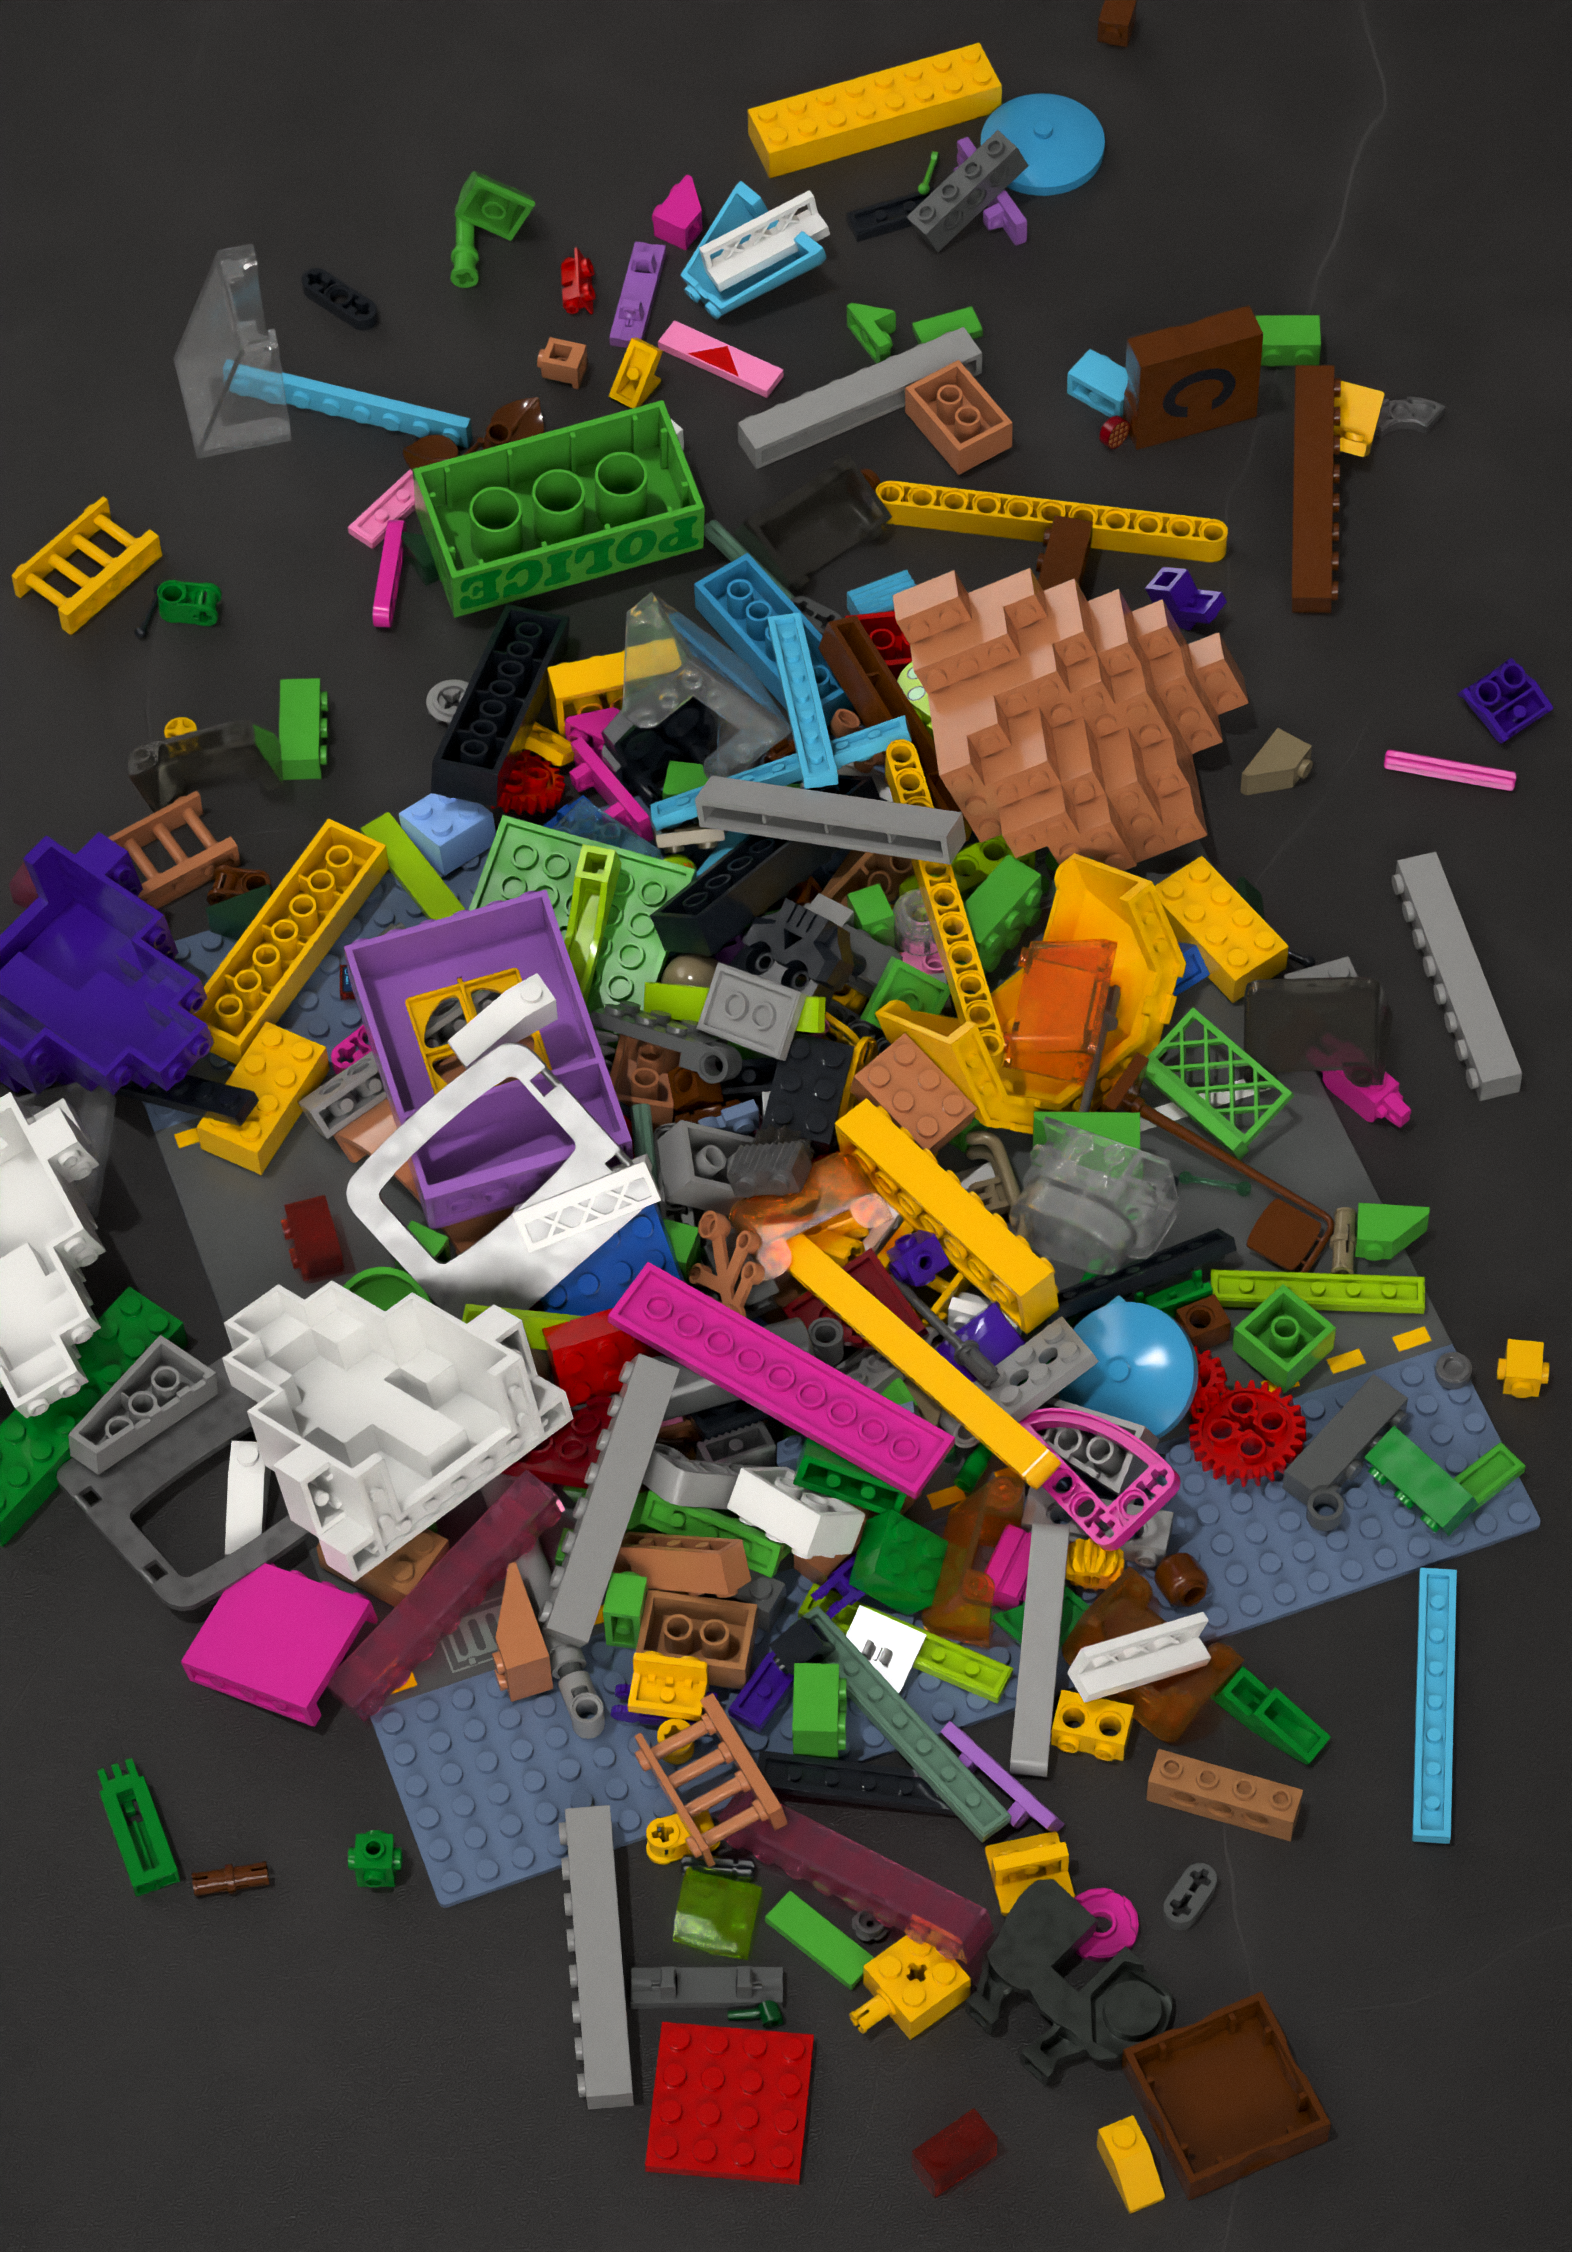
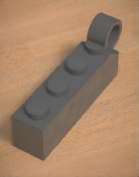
[1282,1374,1408,1531]

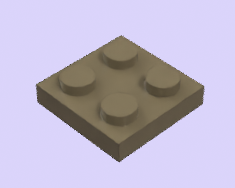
[653,823,725,853]

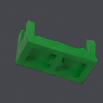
[1132,1269,1213,1320]

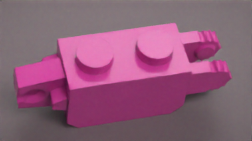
[1305,1034,1411,1128]

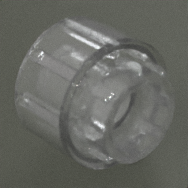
[893,888,949,956]

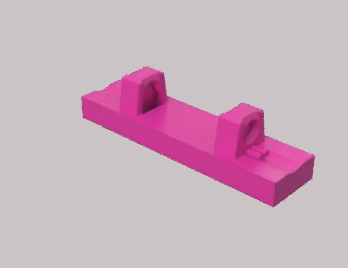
[569,737,654,845]

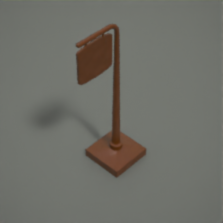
[1100,1052,1334,1273]

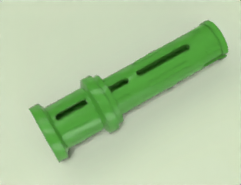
[450,205,479,288]

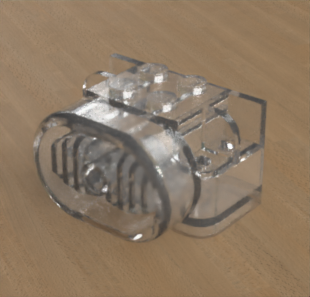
[1009,1116,1181,1275]

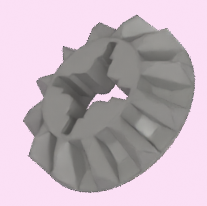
[426,679,469,726]

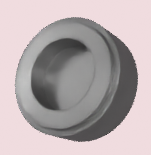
[1435,1352,1472,1389]

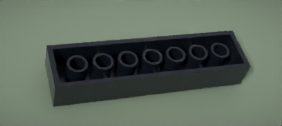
[431,604,570,807]
[650,775,881,956]

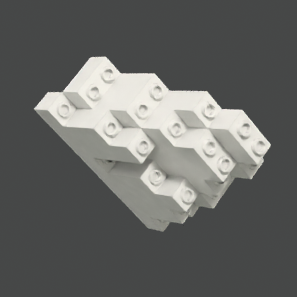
[0,1092,106,1419]
[222,1281,573,1582]

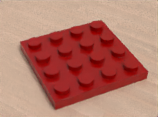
[645,2022,814,2185]

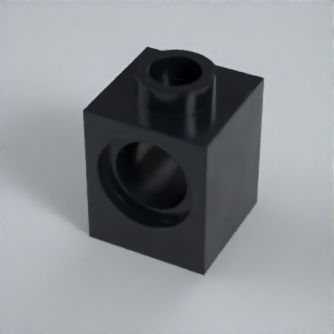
[769,1617,836,1675]

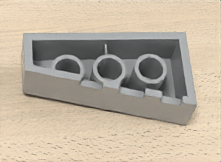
[68,1335,218,1475]
[1036,1397,1159,1505]

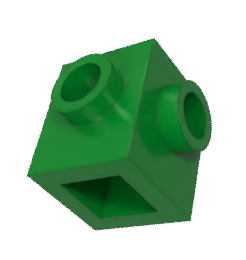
[348,1830,403,1888]

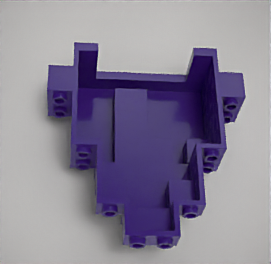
[0,832,214,1096]

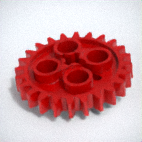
[491,749,565,815]
[1189,1380,1307,1487]

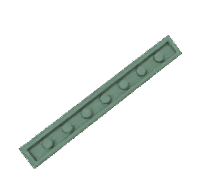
[789,1605,1012,1843]

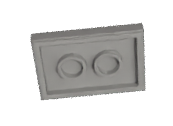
[696,962,807,1061]

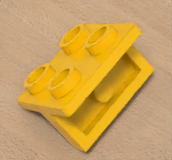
[627,1651,709,1721]
[985,1831,1075,1916]

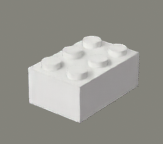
[727,1467,866,1559]

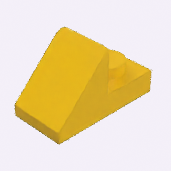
[609,337,663,408]

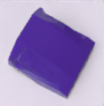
[1457,657,1554,744]
[936,1300,1026,1383]

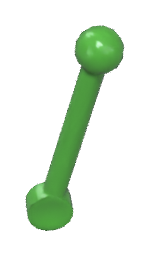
[918,151,939,195]

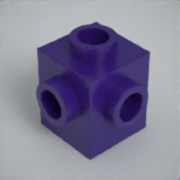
[886,1230,950,1287]

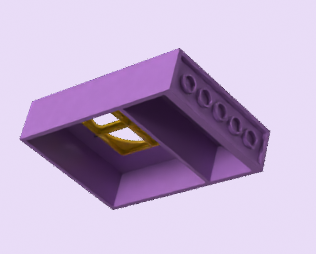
[344,889,633,1230]

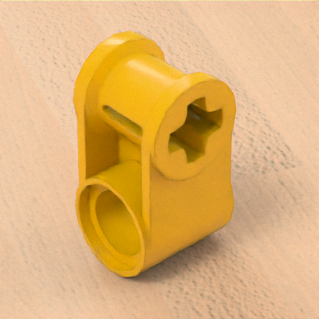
[646,1809,720,1865]

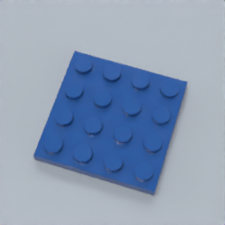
[540,1202,685,1316]

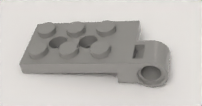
[939,1316,1099,1448]

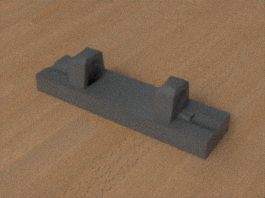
[630,1966,783,2009]

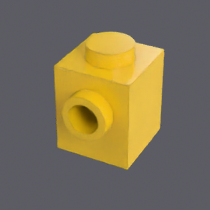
[1497,1339,1549,1398]

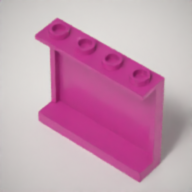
[181,1563,378,1727]

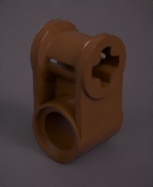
[207,865,274,914]

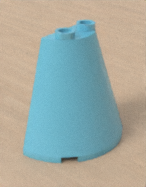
[680,181,826,320]

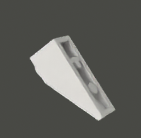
[448,973,558,1070]
[225,1441,271,1557]

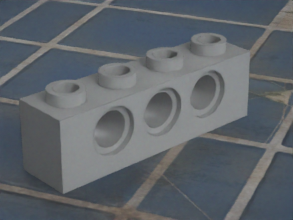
[1021,1486,1174,1567]

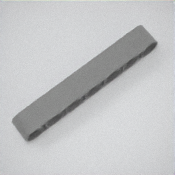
[1010,1521,1070,1777]

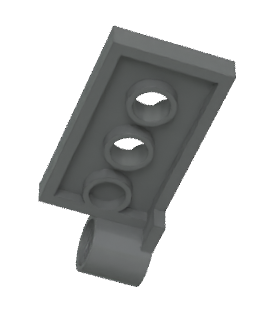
[590,1001,742,1084]

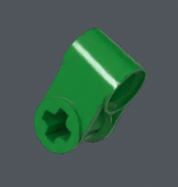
[157,580,222,626]

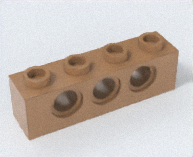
[1146,1749,1303,1842]

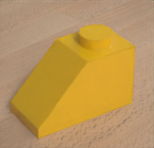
[1097,2115,1165,2214]

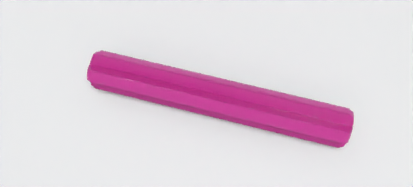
[1384,749,1517,791]

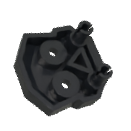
[601,678,722,809]
[728,898,866,1035]

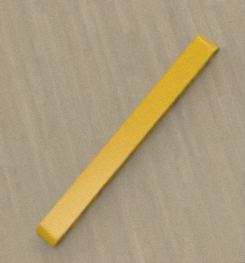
[876,481,1228,562]
[885,739,1005,1070]
[765,1224,1062,1491]

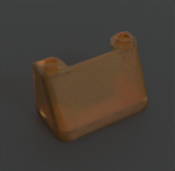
[1003,939,1118,1086]
[729,1152,894,1282]
[922,1476,1025,1648]
[1062,1566,1245,1742]

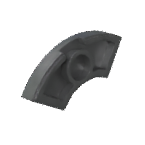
[1375,396,1445,438]

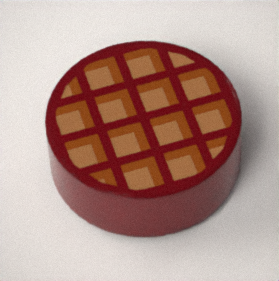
[1099,415,1130,449]

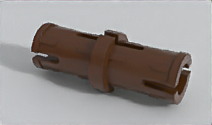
[191,1861,270,1897]

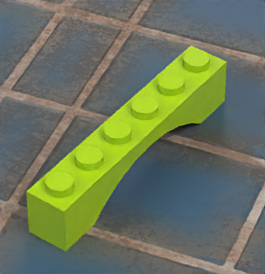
[564,844,622,1004]

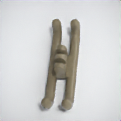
[965,1130,1032,1247]

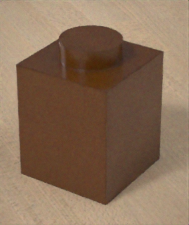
[1097,0,1137,47]

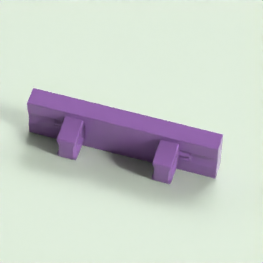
[953,137,1027,246]
[609,241,666,348]
[940,1721,1065,1833]

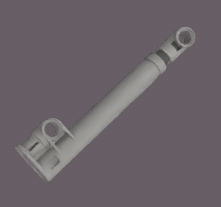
[480,1474,605,1739]

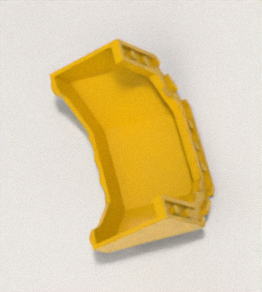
[875,853,1186,1134]

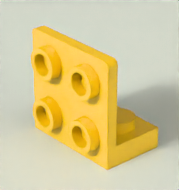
[1334,380,1385,457]

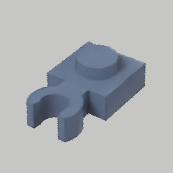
[698,1099,759,1136]

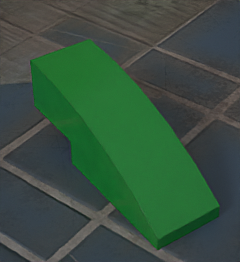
[1212,1666,1331,1765]

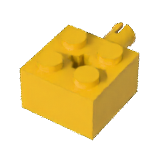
[849,1923,971,2040]

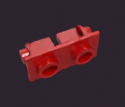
[561,247,596,315]

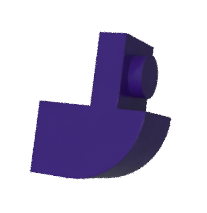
[1145,567,1227,631]

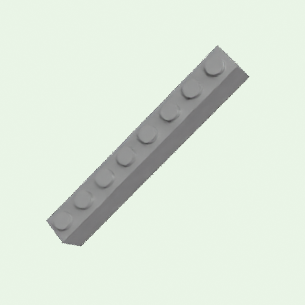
[738,327,982,470]
[695,775,966,865]
[1391,852,1523,1101]
[538,1353,680,1648]
[559,1805,634,2110]

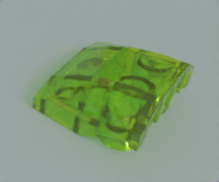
[673,1867,762,1960]

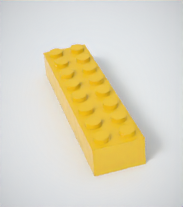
[747,42,1002,178]
[193,818,389,1065]
[834,1098,1059,1334]

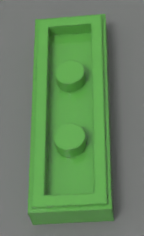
[765,1891,874,1991]

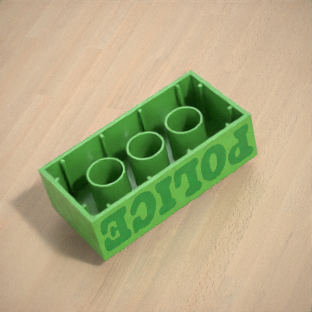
[413,400,705,618]

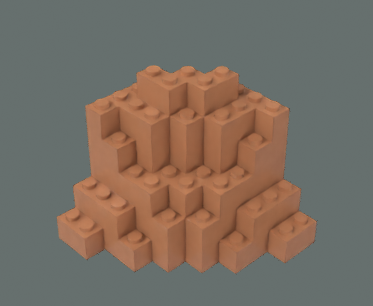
[892,568,1249,871]

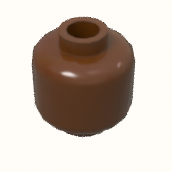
[1154,1553,1209,1607]

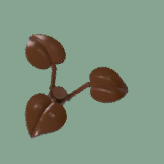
[402,397,544,471]

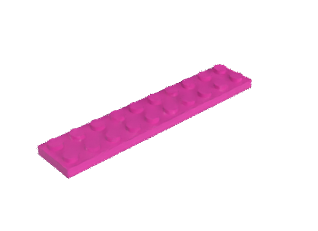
[608,1262,955,1500]

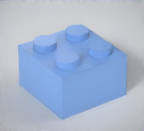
[399,793,496,876]

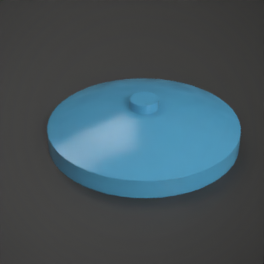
[980,93,1105,196]
[1058,1302,1198,1439]

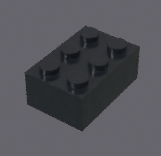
[760,1032,854,1156]

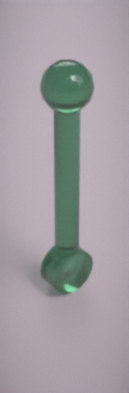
[1179,1171,1251,1197]

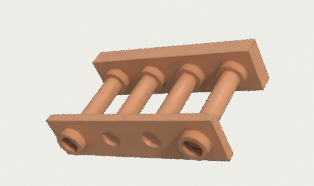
[108,790,241,910]
[634,1693,788,1868]

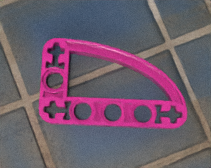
[1018,1408,1181,1551]

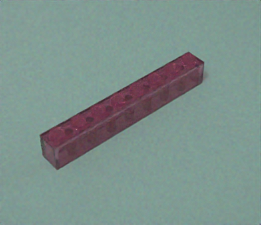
[326,1470,565,1722]
[717,1791,994,1964]

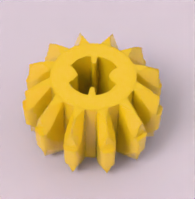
[1066,1537,1125,1591]

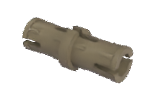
[1329,1207,1357,1274]

